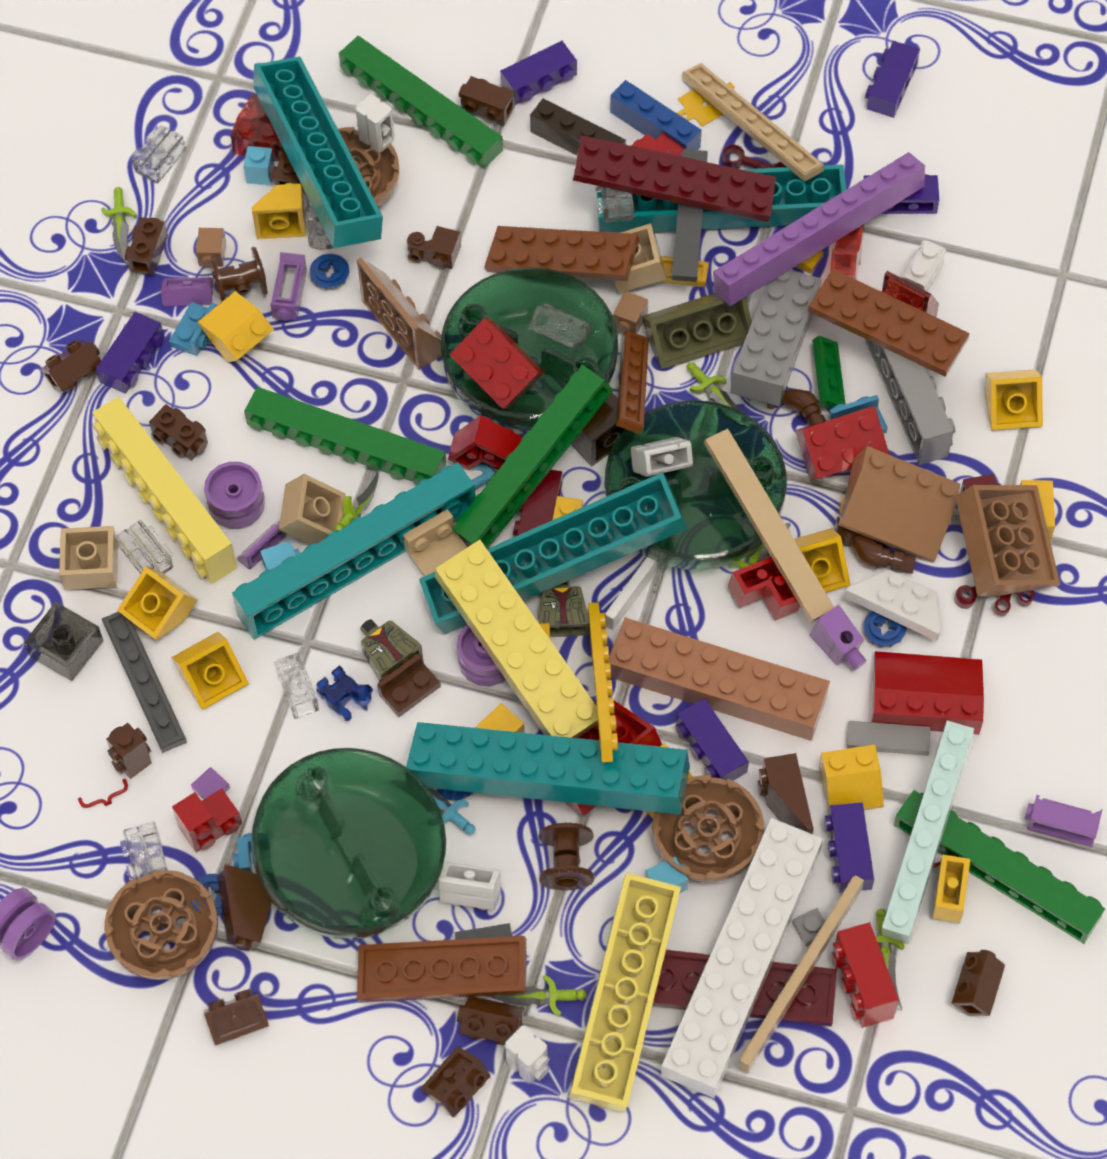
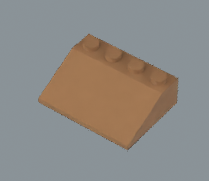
[357,258,445,370]
[839,446,960,563]
[955,485,1060,596]

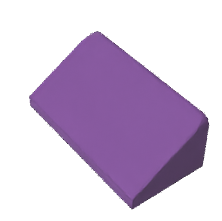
[161,277,213,306]
[237,521,286,570]

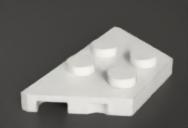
[844,569,941,641]

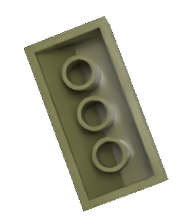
[642,293,752,369]

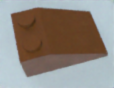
[757,753,814,834]

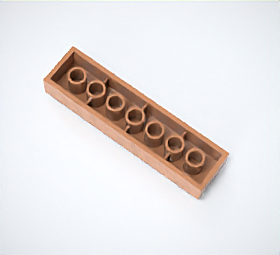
[607,617,830,741]

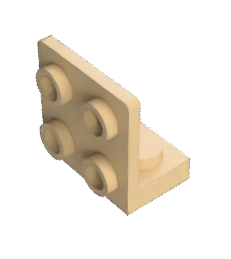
[403,509,467,576]

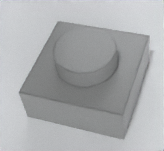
[792,908,825,947]

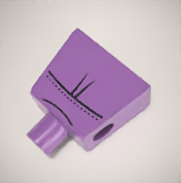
[809,604,867,671]

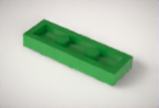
[812,335,846,409]

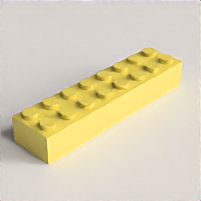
[92,396,238,585]
[434,540,598,738]
[568,873,681,1113]

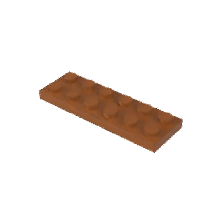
[485,226,639,281]
[808,269,970,377]
[357,936,527,1002]

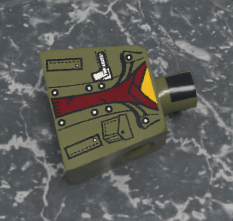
[539,580,590,637]
[360,619,423,681]

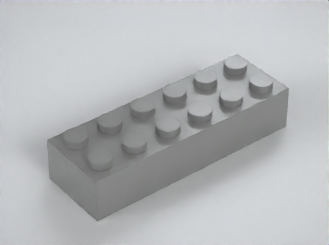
[730,270,822,406]
[865,339,955,465]

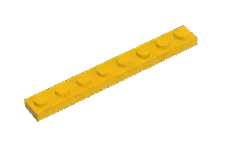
[588,602,618,762]

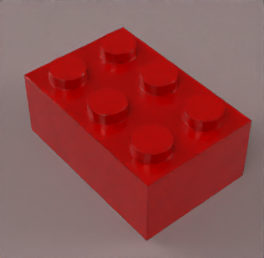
[450,318,545,409]
[795,406,890,480]
[831,922,899,1028]

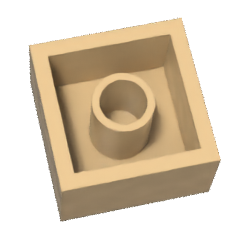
[614,223,667,294]
[279,474,346,544]
[59,526,118,590]

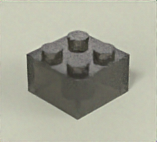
[24,602,104,681]

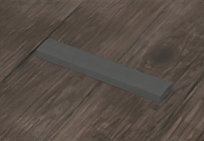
[672,149,708,282]
[102,612,187,753]

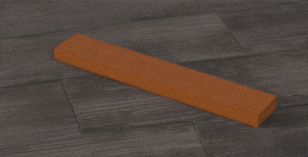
[616,330,649,434]

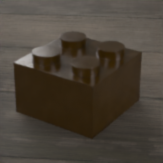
[572,392,631,467]

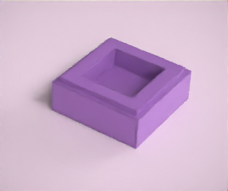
[191,767,230,800]

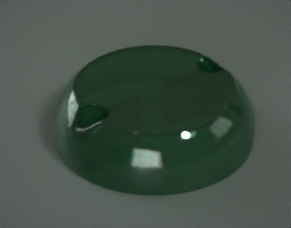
[441,267,619,431]
[604,400,787,570]
[251,748,446,939]

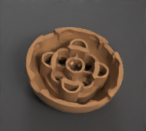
[338,127,399,207]
[653,775,764,882]
[104,870,218,980]

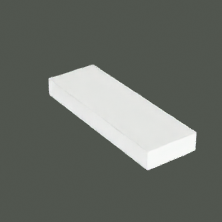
[605,555,657,631]

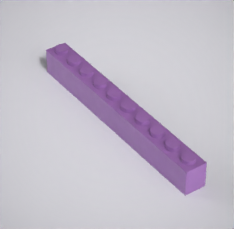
[713,152,925,306]

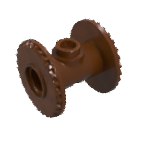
[210,247,268,302]
[539,822,594,891]

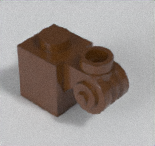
[407,226,461,269]

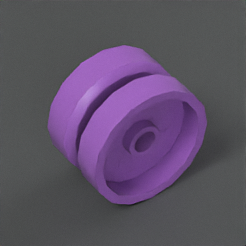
[204,461,265,529]
[457,624,506,687]
[0,887,56,961]

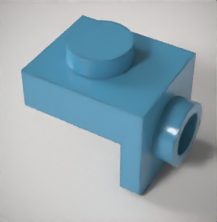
[233,833,267,873]

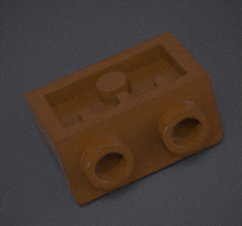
[377,654,441,717]
[203,989,269,1045]
[420,1046,490,1118]

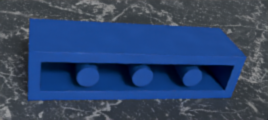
[610,80,702,150]

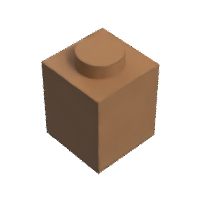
[196,227,226,268]
[613,291,648,334]

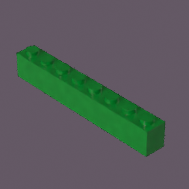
[339,35,503,169]
[452,365,614,549]
[244,387,447,485]
[894,790,1105,944]

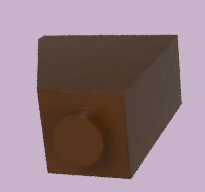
[217,864,278,951]

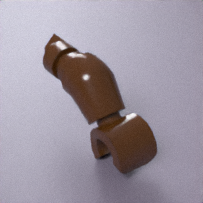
[767,388,826,426]
[834,517,916,574]

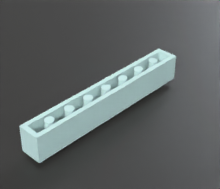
[882,721,974,944]

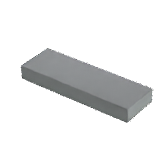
[847,721,930,755]

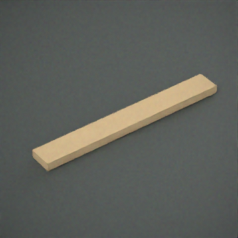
[682,63,824,181]
[704,429,834,623]
[739,875,864,1074]

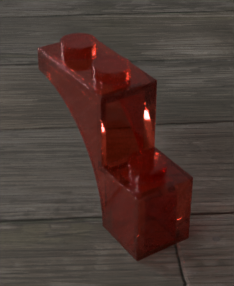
[830,224,864,280]

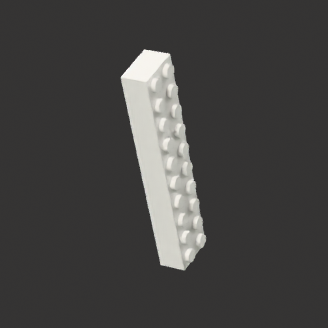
[661,818,823,1098]

